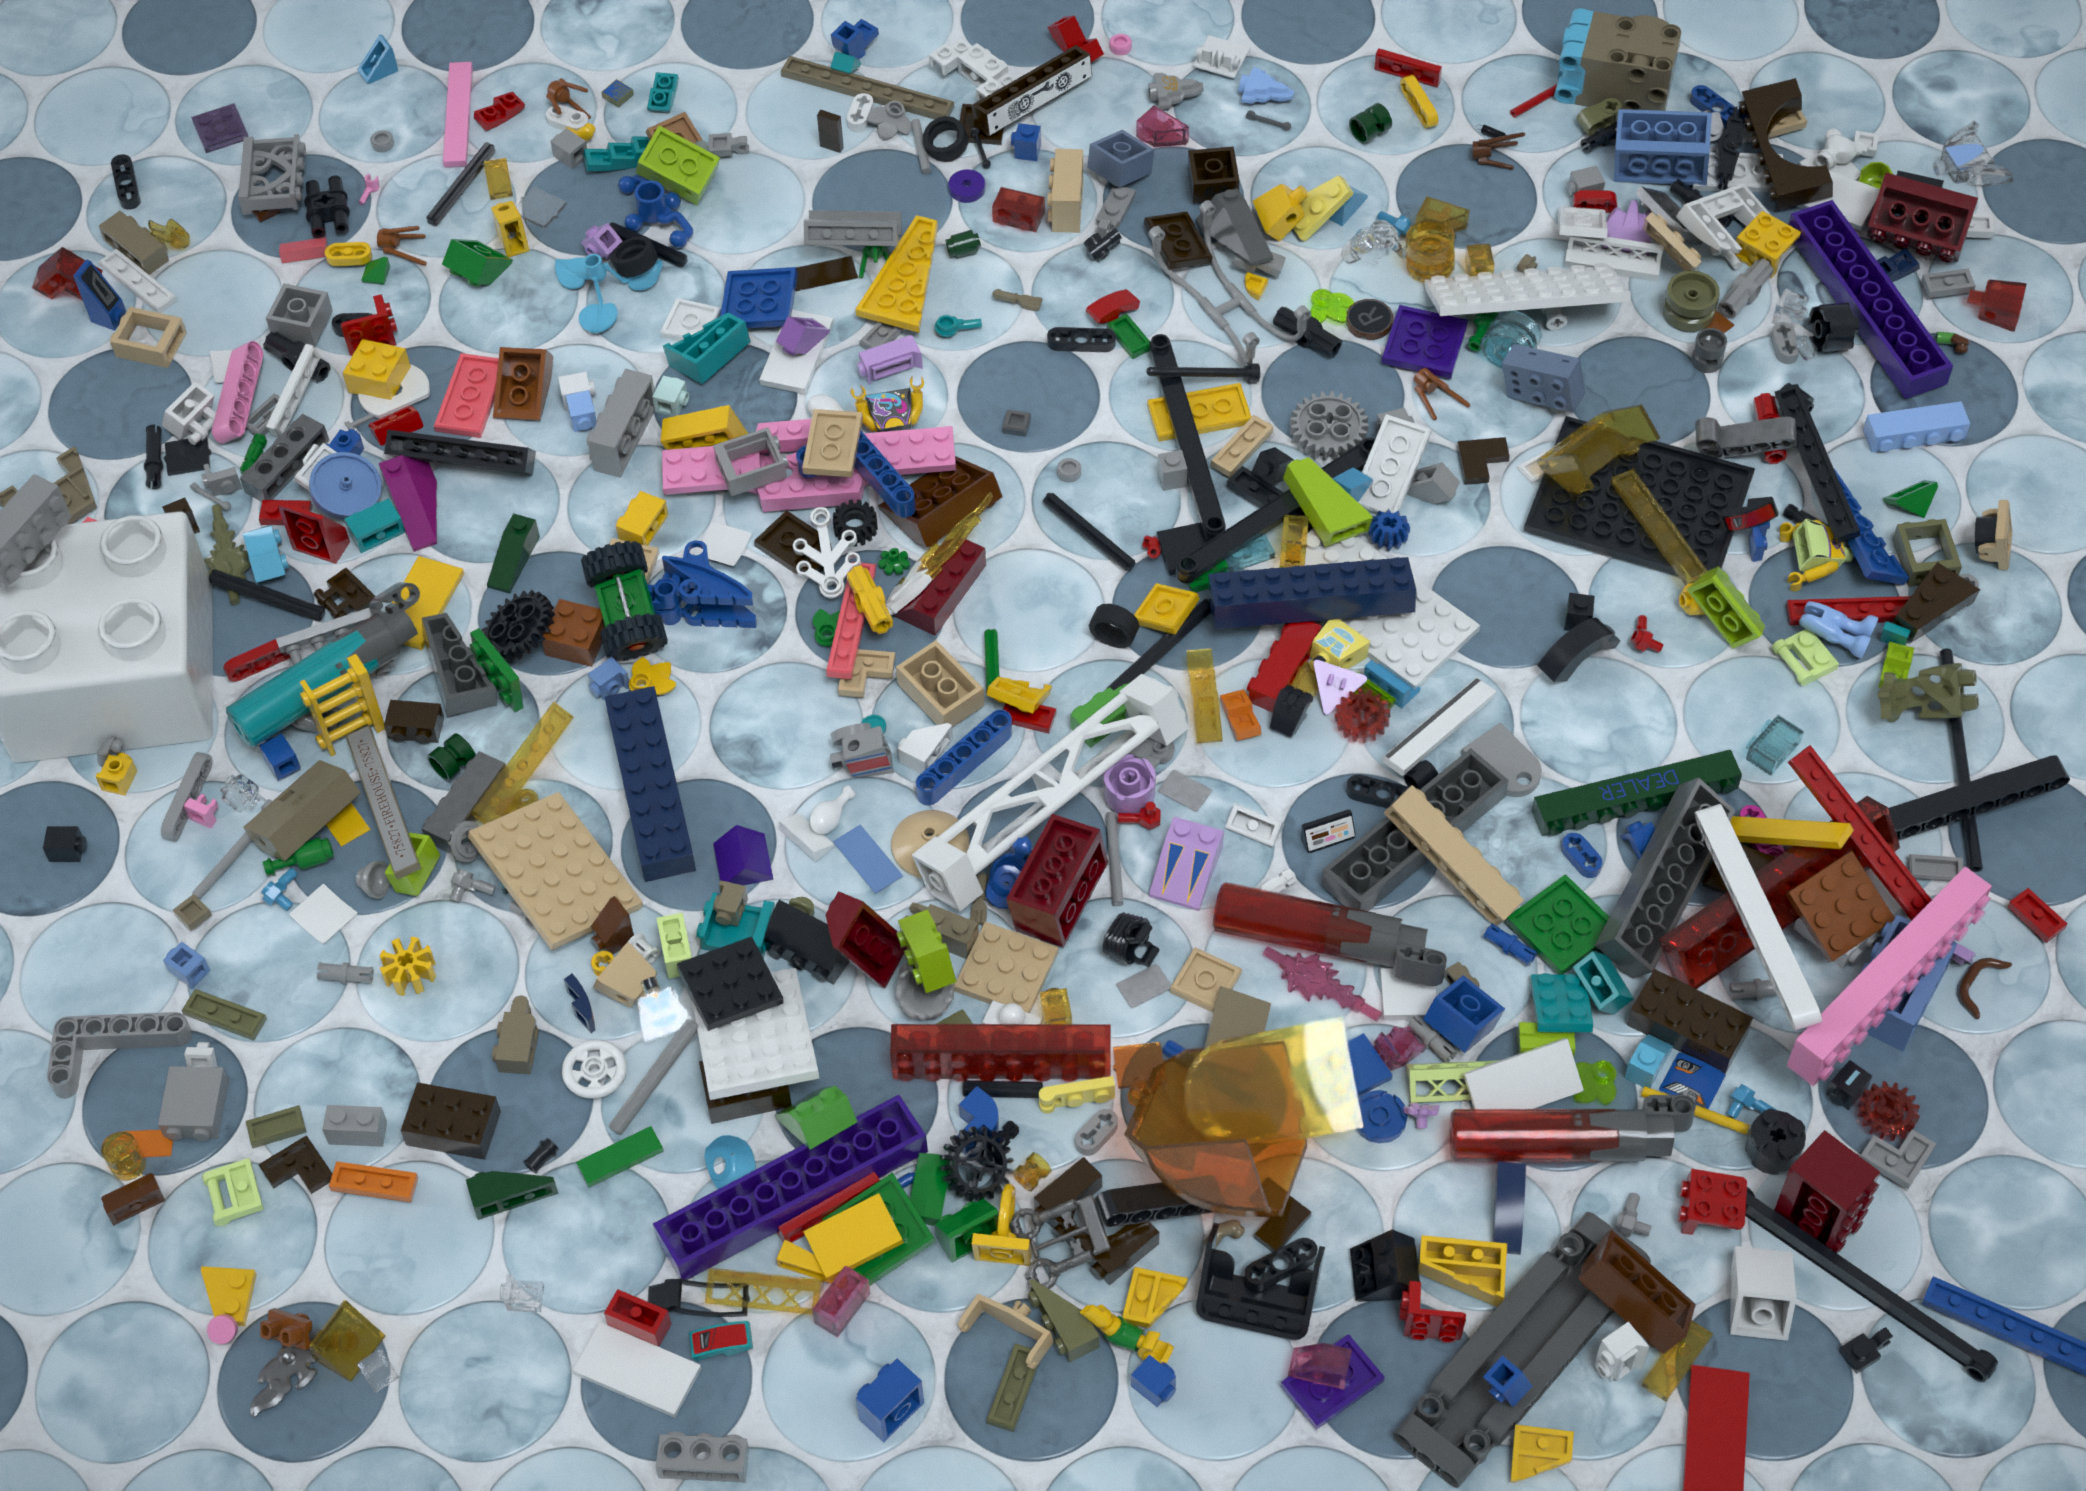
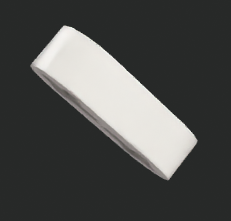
[847,93,874,132]

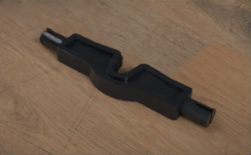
[1716,107,1744,190]

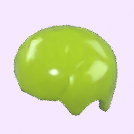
[1858,162,1893,189]

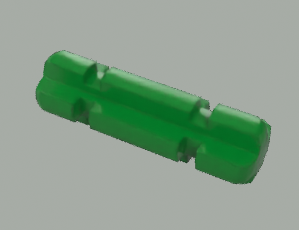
[240,433,267,474]

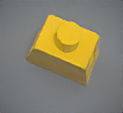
[1252,184,1309,242]
[491,201,530,257]

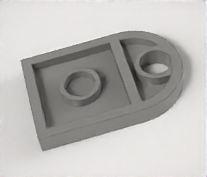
[1461,723,1542,797]

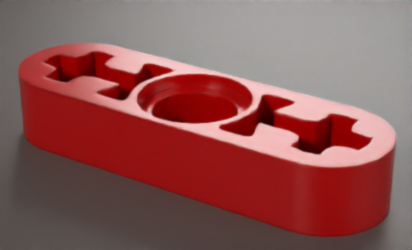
[223,636,291,682]

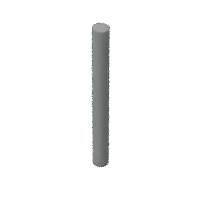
[1106,811,1124,906]

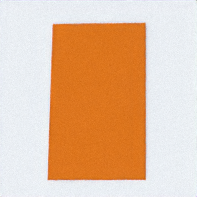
[119,1130,173,1158]

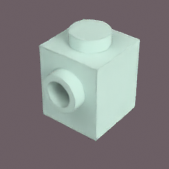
[652,375,689,417]

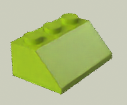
[1687,566,1765,649]

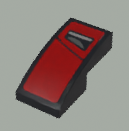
[1721,497,1779,532]

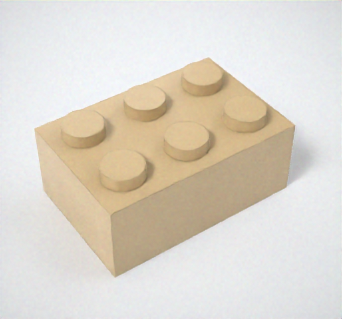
[1047,149,1084,233]
[896,640,984,727]

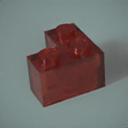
[32,247,103,301]

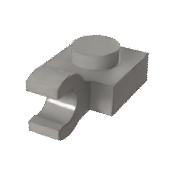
[708,133,749,157]

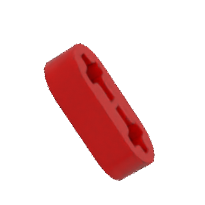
[1573,190,1617,213]

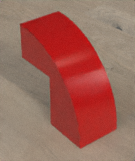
[1047,15,1104,62]

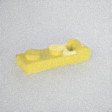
[1039,1076,1115,1114]

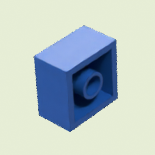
[1423,975,1505,1053]
[856,1358,924,1443]

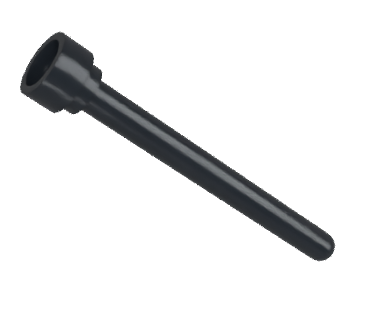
[1146,363,1260,382]

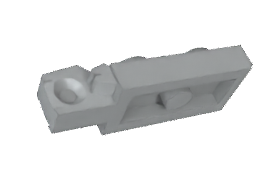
[1096,186,1136,237]

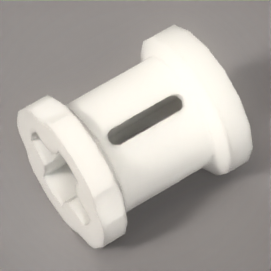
[1541,307,1567,331]
[628,933,661,966]

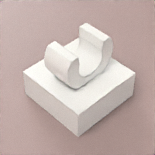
[184,1042,218,1067]

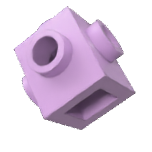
[580,223,622,259]

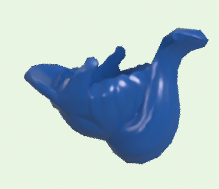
[985,836,1032,909]

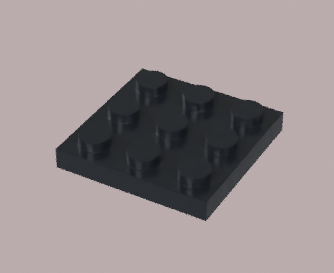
[677,936,784,1031]

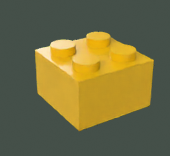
[342,339,411,400]

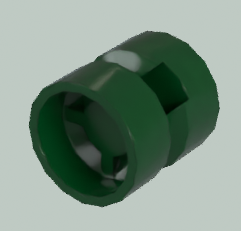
[1349,103,1392,144]
[427,733,476,781]

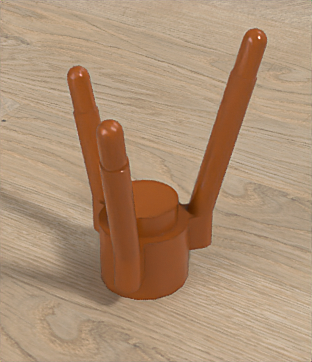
[546,78,591,119]
[377,226,427,266]
[1414,368,1470,420]

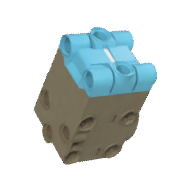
[1554,8,1681,111]

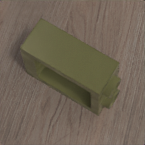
[1893,519,1962,587]

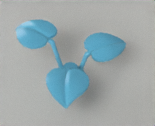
[555,254,663,333]

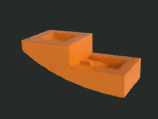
[1220,689,1262,741]

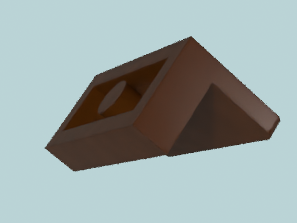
[101,1173,166,1226]

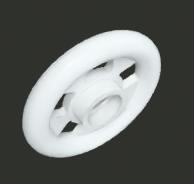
[562,1040,627,1099]

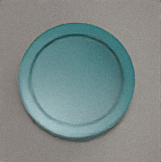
[861,714,886,733]

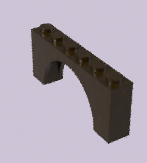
[1739,78,1833,210]

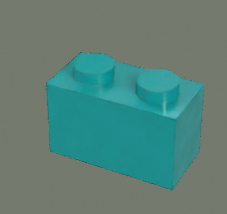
[344,498,405,553]
[1573,951,1634,1015]

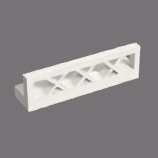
[1564,236,1664,281]

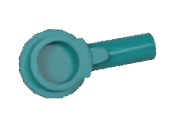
[935,315,982,337]

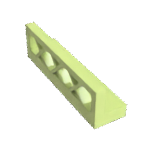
[1407,1060,1500,1103]

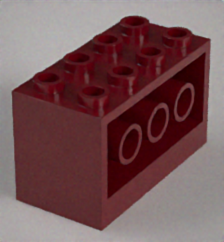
[1867,172,1978,263]
[1006,814,1108,948]
[1774,1130,1881,1254]

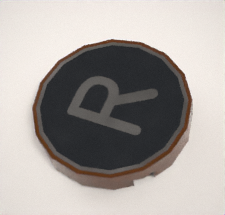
[1346,299,1393,340]

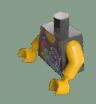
[850,376,924,432]

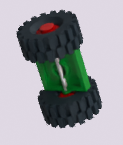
[581,541,668,661]

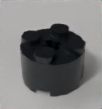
[1808,302,1859,352]
[1745,1108,1806,1175]

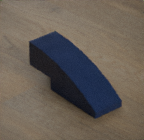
[1493,1161,1526,1255]

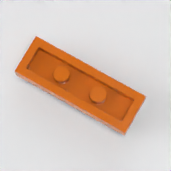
[329,1161,419,1202]

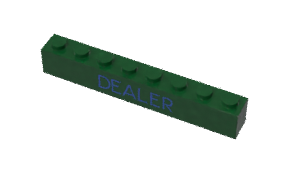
[1532,749,1742,836]

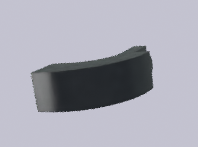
[1537,618,1621,682]

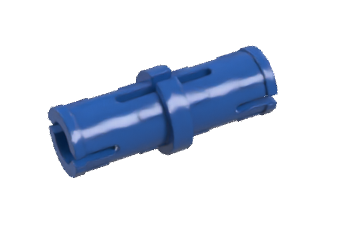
[1483,923,1537,966]

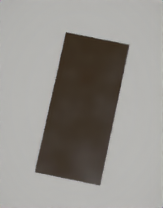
[795,256,858,291]

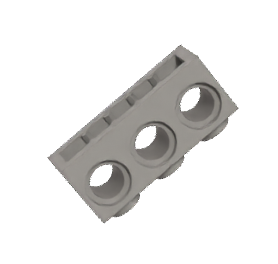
[656,1432,749,1483]

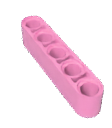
[212,341,263,444]

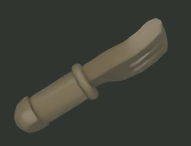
[992,289,1043,311]
[970,872,988,925]

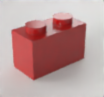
[604,1289,672,1347]

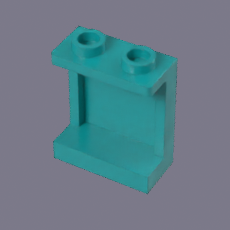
[696,892,775,959]

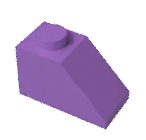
[776,316,830,355]

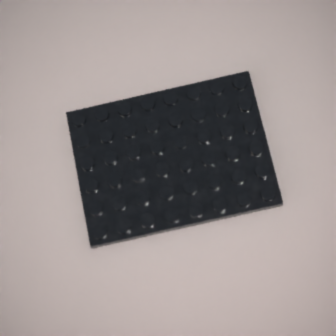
[1524,416,1755,581]

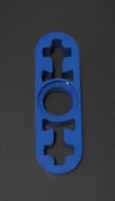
[1690,85,1746,130]

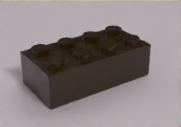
[1627,969,1754,1074]

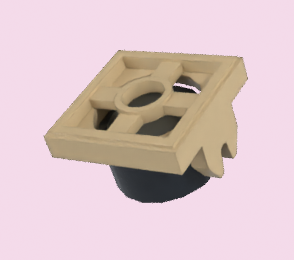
[1975,500,2013,570]

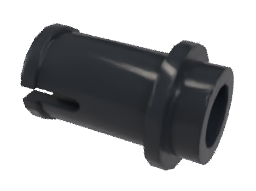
[523,1138,559,1174]

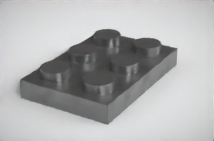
[1635,186,1703,244]

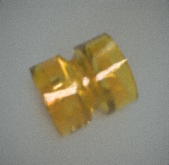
[101,1132,146,1181]

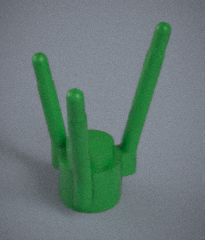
[859,245,889,279]

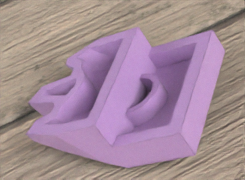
[1602,200,1652,256]

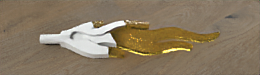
[886,492,993,615]

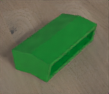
[910,1153,948,1226]

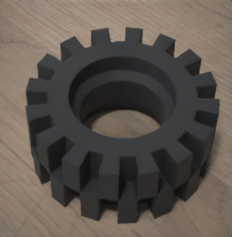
[832,499,878,547]

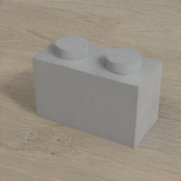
[322,1105,387,1147]

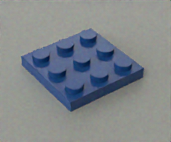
[720,267,798,328]

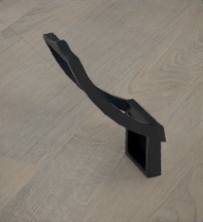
[648,1278,750,1317]

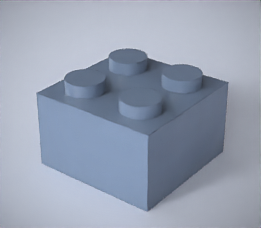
[1087,130,1154,188]

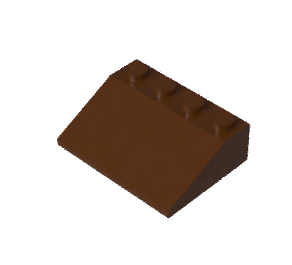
[878,456,1003,548]

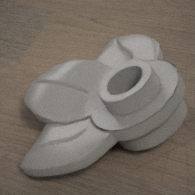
[867,101,912,139]
[1128,738,1175,768]

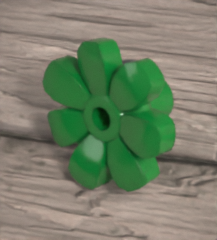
[878,548,910,576]

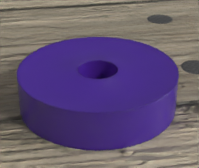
[949,169,985,203]

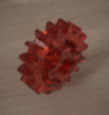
[1334,688,1391,743]
[1858,1081,1920,1141]

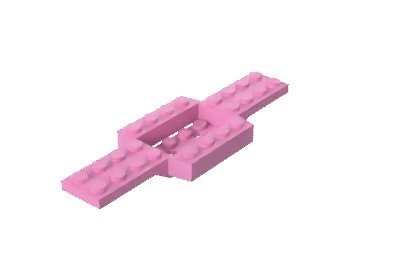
[662,419,956,512]

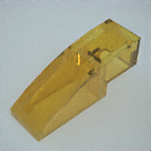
[1279,515,1309,568]

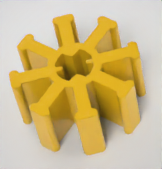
[380,936,436,996]

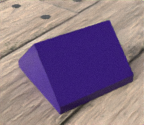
[713,825,774,885]

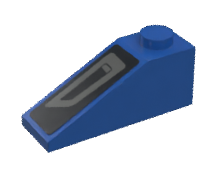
[73,259,127,331]

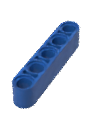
[916,710,1012,806]

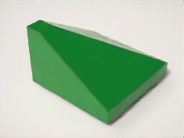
[361,257,390,285]

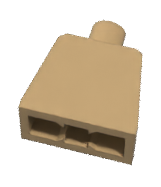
[593,942,660,1008]

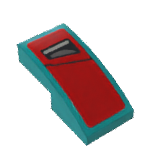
[689,1321,753,1362]

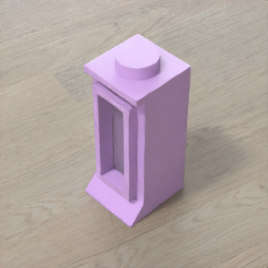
[857,335,923,384]

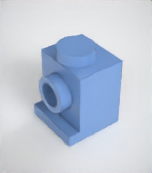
[588,657,629,700]
[163,941,210,989]

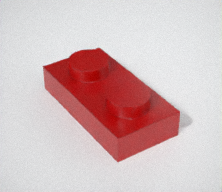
[259,500,313,525]
[2007,888,2068,943]

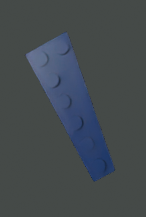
[1834,469,1909,585]

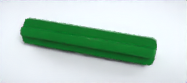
[984,629,1000,690]

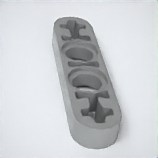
[161,752,212,841]

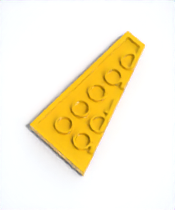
[855,215,938,333]

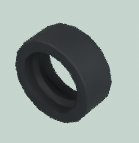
[923,116,968,162]
[610,236,658,277]
[1088,603,1140,648]

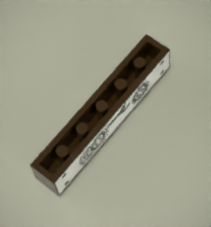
[972,45,1092,136]

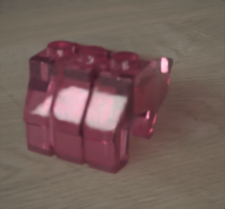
[1374,1026,1425,1071]

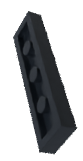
[1227,466,1313,536]

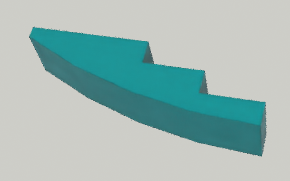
[583,136,650,171]

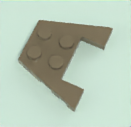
[0,447,97,525]

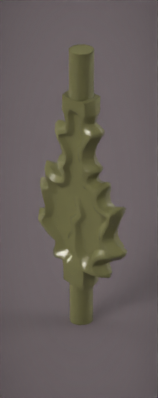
[204,504,251,605]

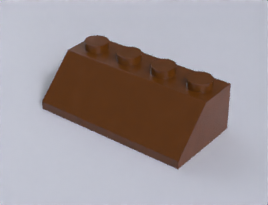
[1578,1229,1696,1354]

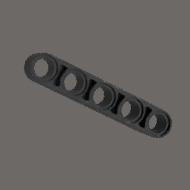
[1095,1176,1226,1227]

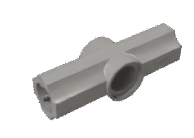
[1718,259,1774,318]

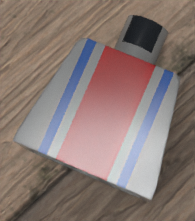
[830,726,894,778]

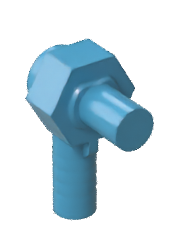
[1377,211,1412,245]
[261,868,297,911]
[1726,1084,1777,1119]

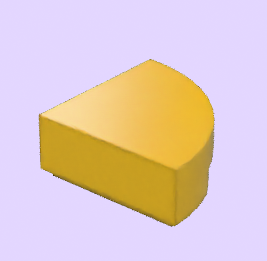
[1245,272,1268,300]

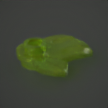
[1310,289,1354,324]
[1574,1060,1617,1106]

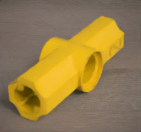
[847,565,893,634]

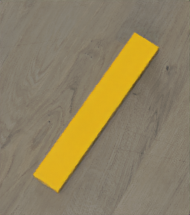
[1730,816,1854,849]

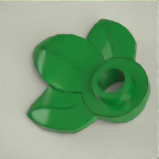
[813,609,840,647]

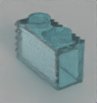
[1746,714,1804,775]

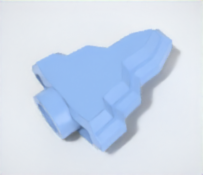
[1238,67,1294,104]

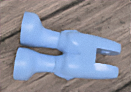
[1799,601,1878,659]

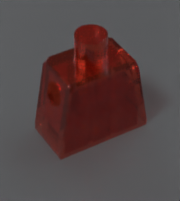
[1967,279,2027,332]

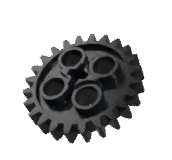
[481,590,555,662]

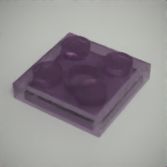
[191,103,248,153]

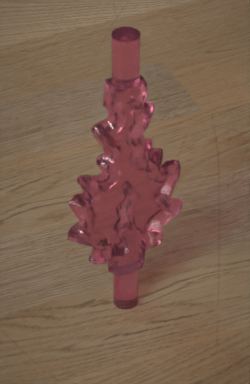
[1263,946,1382,1022]

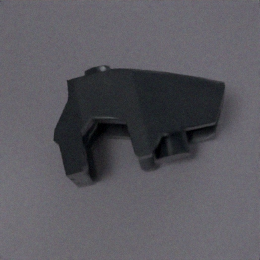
[1269,684,1313,737]

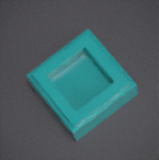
[1880,622,1911,646]

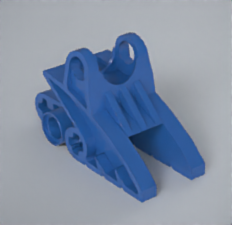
[647,540,757,628]

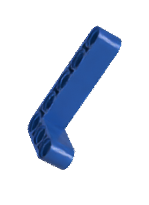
[796,431,916,518]

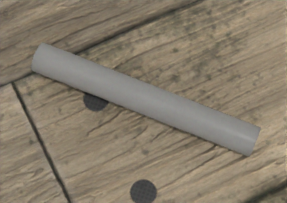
[911,119,931,175]

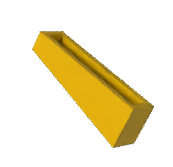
[776,1240,847,1287]

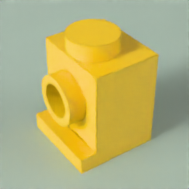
[95,753,137,796]

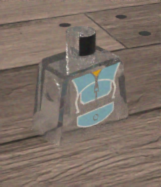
[636,976,692,1045]

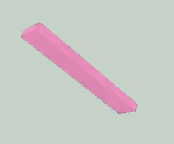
[443,62,473,167]

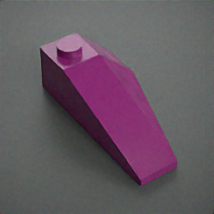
[379,455,437,552]

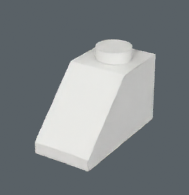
[897,723,953,774]

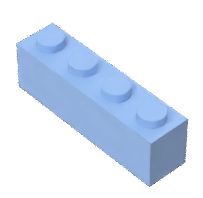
[1863,401,1970,453]

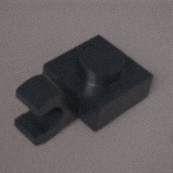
[1839,1327,1893,1374]

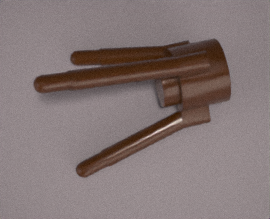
[1472,132,1525,170]

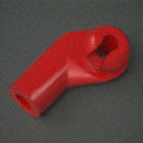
[1142,535,1161,559]

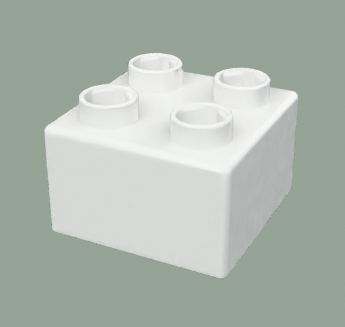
[0,512,213,763]

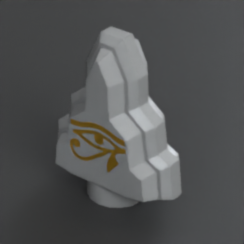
[1148,73,1204,110]

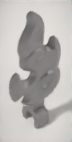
[250,1328,330,1417]

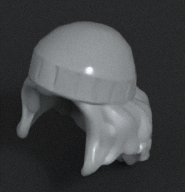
[895,963,955,1021]

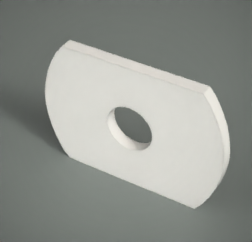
[358,364,430,419]

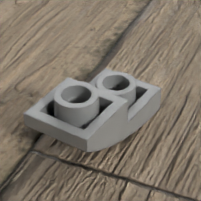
[1232,252,1286,278]

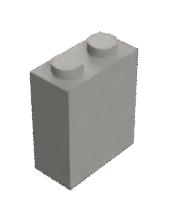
[158,1066,229,1141]

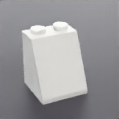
[1730,1246,1797,1341]

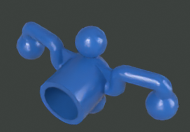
[618,175,693,248]

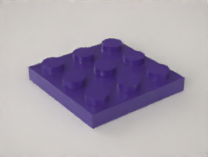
[1382,305,1469,379]

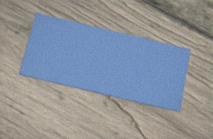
[832,824,903,894]

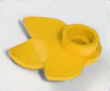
[629,657,676,695]

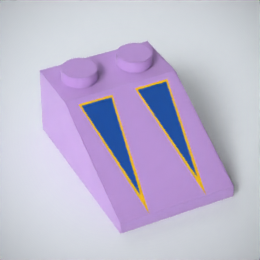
[1149,817,1224,911]

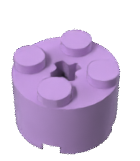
[1104,754,1156,815]

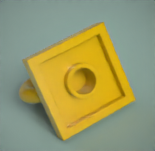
[972,1183,1032,1266]

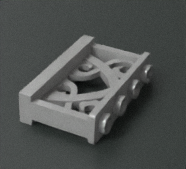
[238,134,306,215]

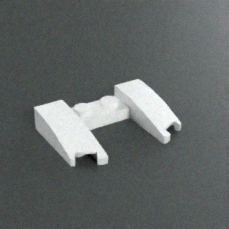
[1676,183,1772,253]

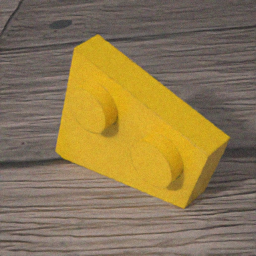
[201,1266,257,1326]
[1122,1267,1188,1328]

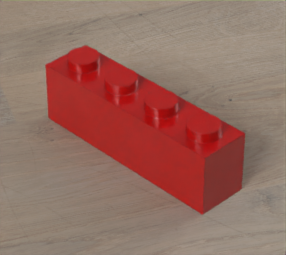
[1247,621,1322,713]

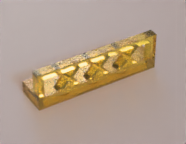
[705,1268,824,1315]

